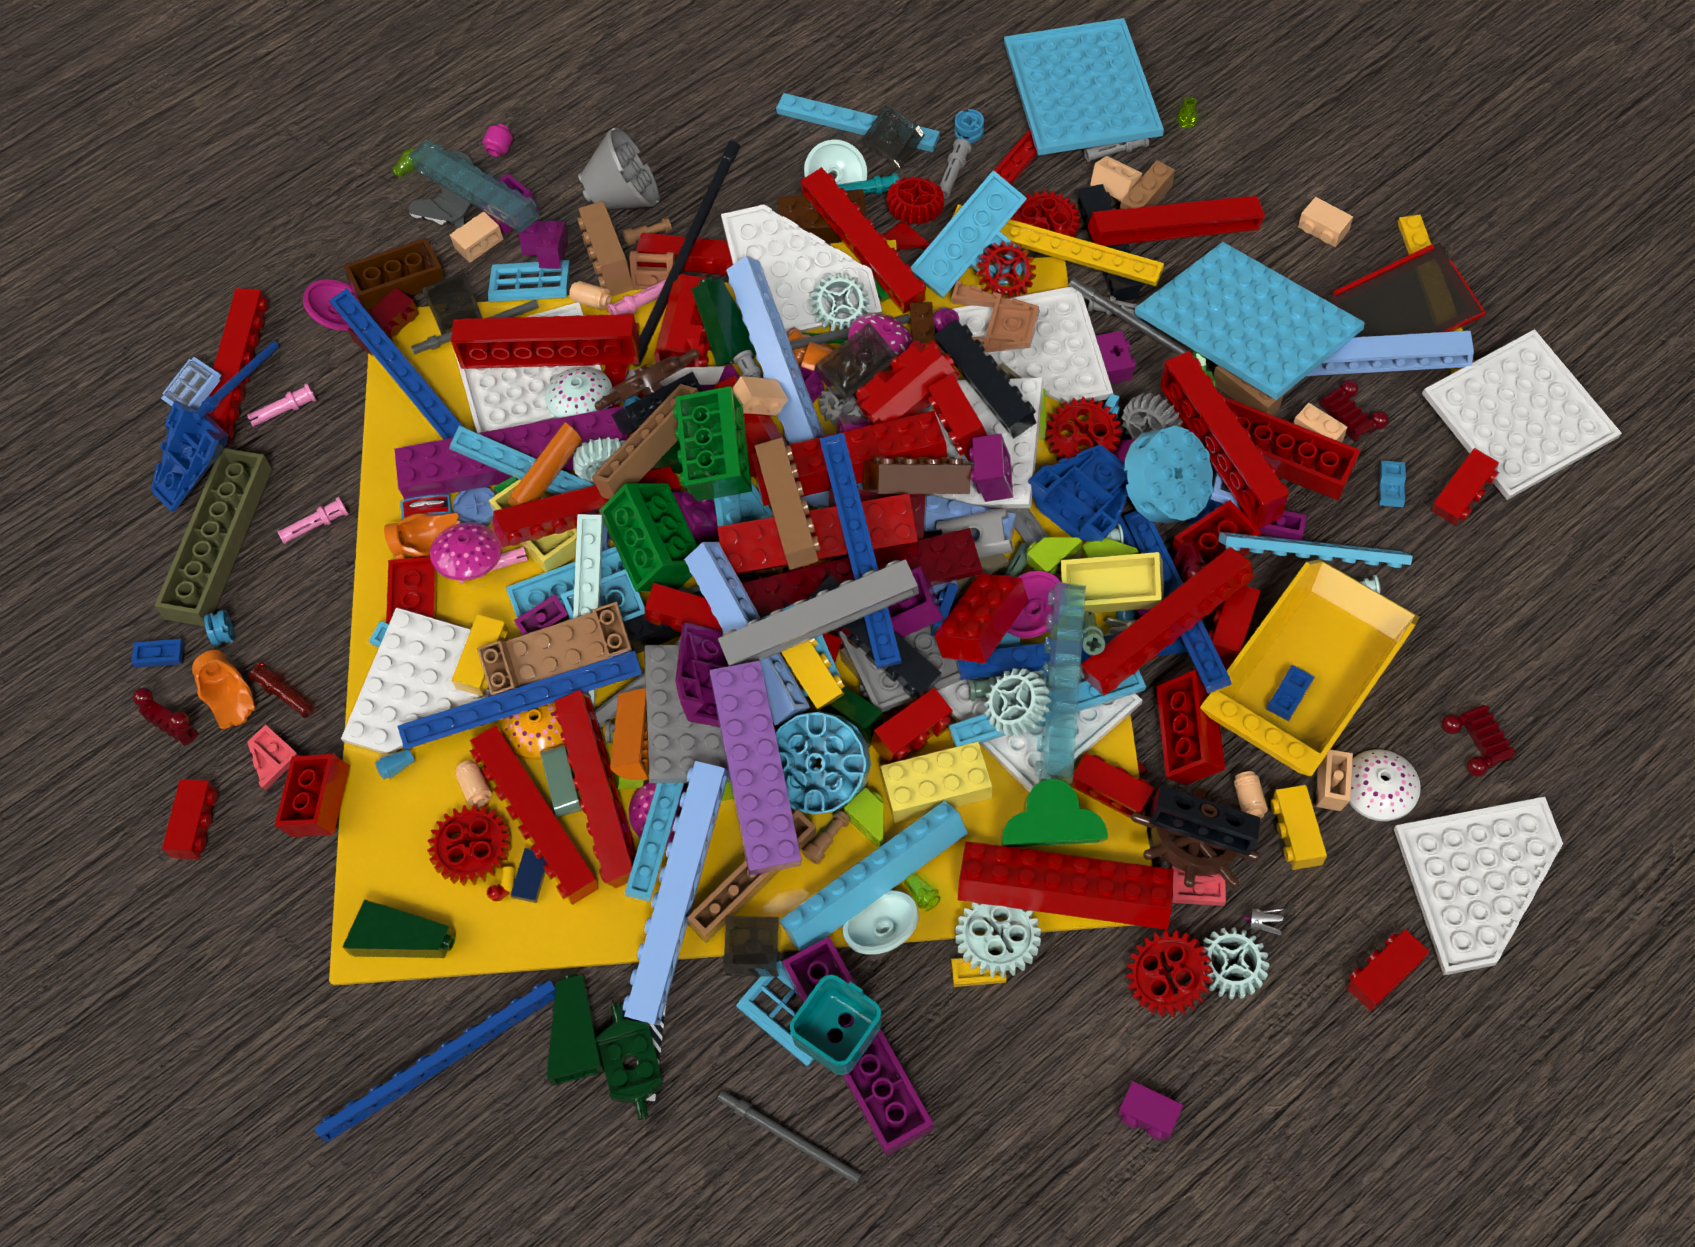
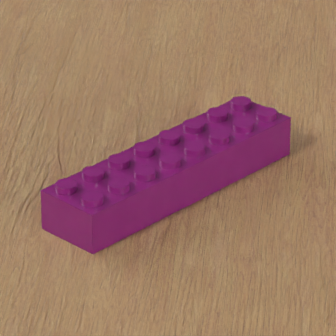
[782,936,934,1157]

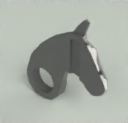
[408,151,478,228]

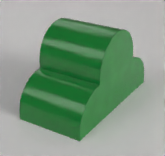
[1000,779,1108,847]

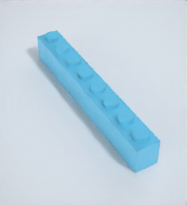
[779,800,968,951]

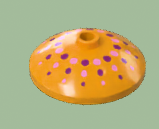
[501,703,564,760]

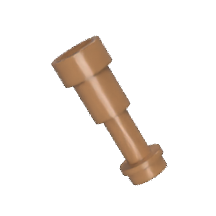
[622,218,672,246]
[802,811,850,865]

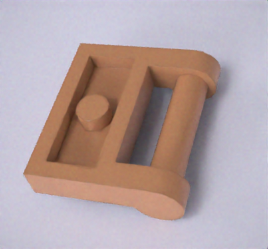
[630,251,675,290]

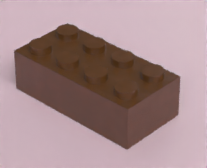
[778,189,866,243]
[343,238,445,311]
[863,456,971,494]

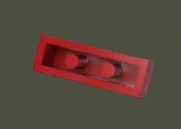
[1432,448,1500,526]
[1070,753,1154,818]
[162,779,218,860]
[1347,929,1430,1012]

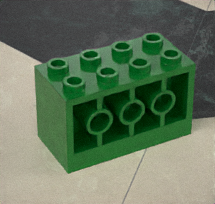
[673,386,752,502]
[599,483,698,592]

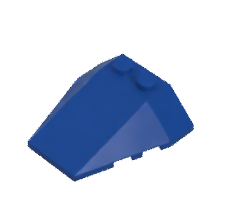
[151,400,229,512]
[1028,444,1129,541]

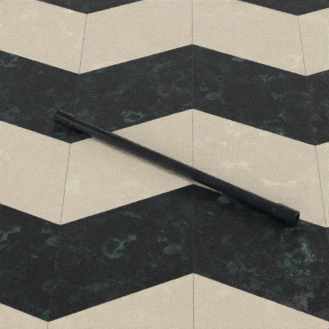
[632,140,740,366]

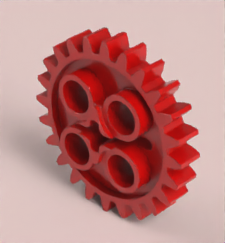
[1011,190,1080,238]
[1046,396,1121,461]
[427,804,511,886]
[1126,930,1214,1018]

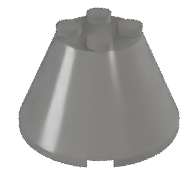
[578,127,660,210]

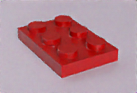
[386,556,437,624]

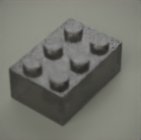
[814,322,897,406]

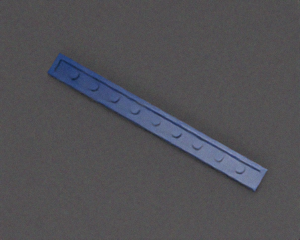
[329,288,463,439]
[820,433,902,669]
[1124,511,1231,693]
[956,634,1188,680]
[397,650,643,750]
[314,981,556,1143]

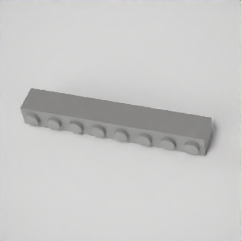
[718,559,919,666]

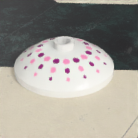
[1349,749,1420,821]

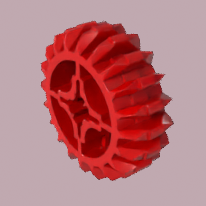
[887,176,944,226]
[976,241,1036,299]

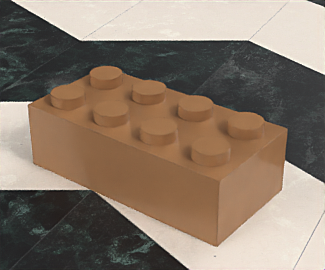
[577,201,634,296]

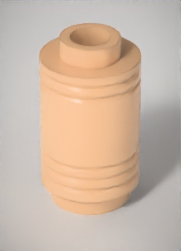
[570,281,612,310]
[455,761,492,807]
[1234,771,1268,819]

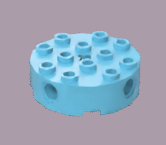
[1124,426,1213,523]
[775,712,871,814]

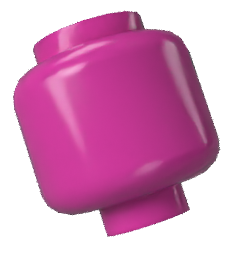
[482,124,513,157]

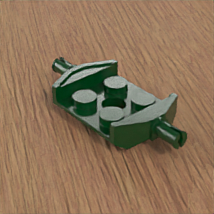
[596,1003,664,1121]

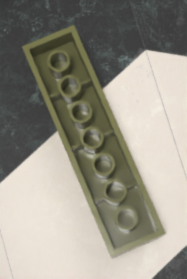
[154,448,272,626]

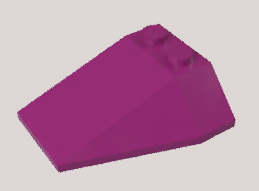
[675,623,729,727]

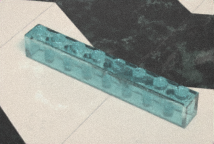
[409,140,540,233]
[1035,582,1086,785]

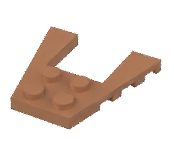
[938,281,1040,356]

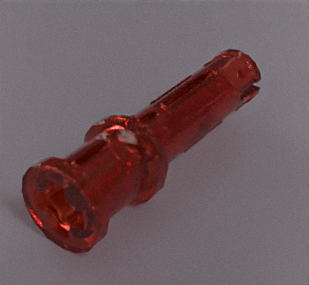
[249,663,314,718]

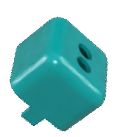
[790,975,882,1075]

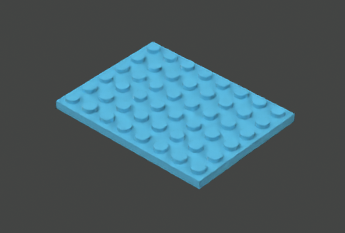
[1004,18,1164,155]
[1135,242,1365,400]

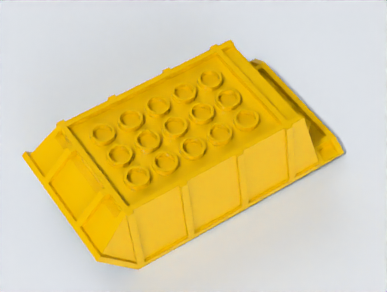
[1200,559,1419,777]

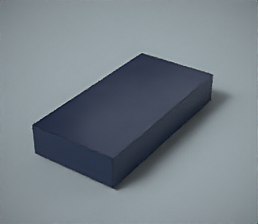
[511,848,546,903]

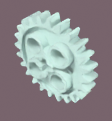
[955,902,1041,978]

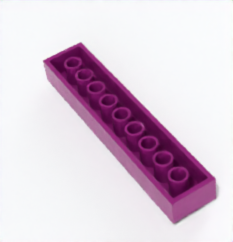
[394,406,629,500]

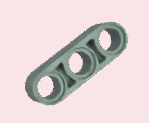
[540,745,582,818]

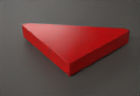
[884,222,930,250]

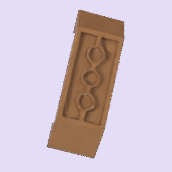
[477,602,632,695]

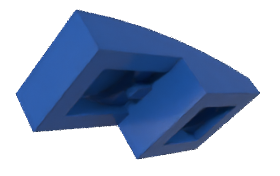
[1266,665,1315,722]

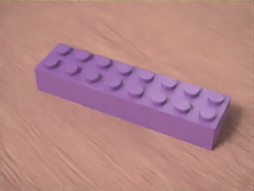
[710,661,801,876]

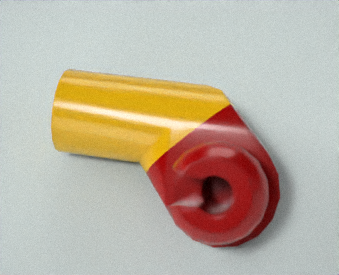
[487,867,515,902]

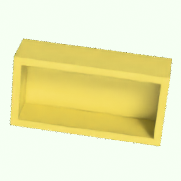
[489,479,577,573]
[1061,552,1164,615]
[881,742,992,823]

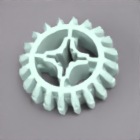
[810,272,870,332]
[573,437,625,484]
[983,668,1052,737]
[1203,927,1269,1000]

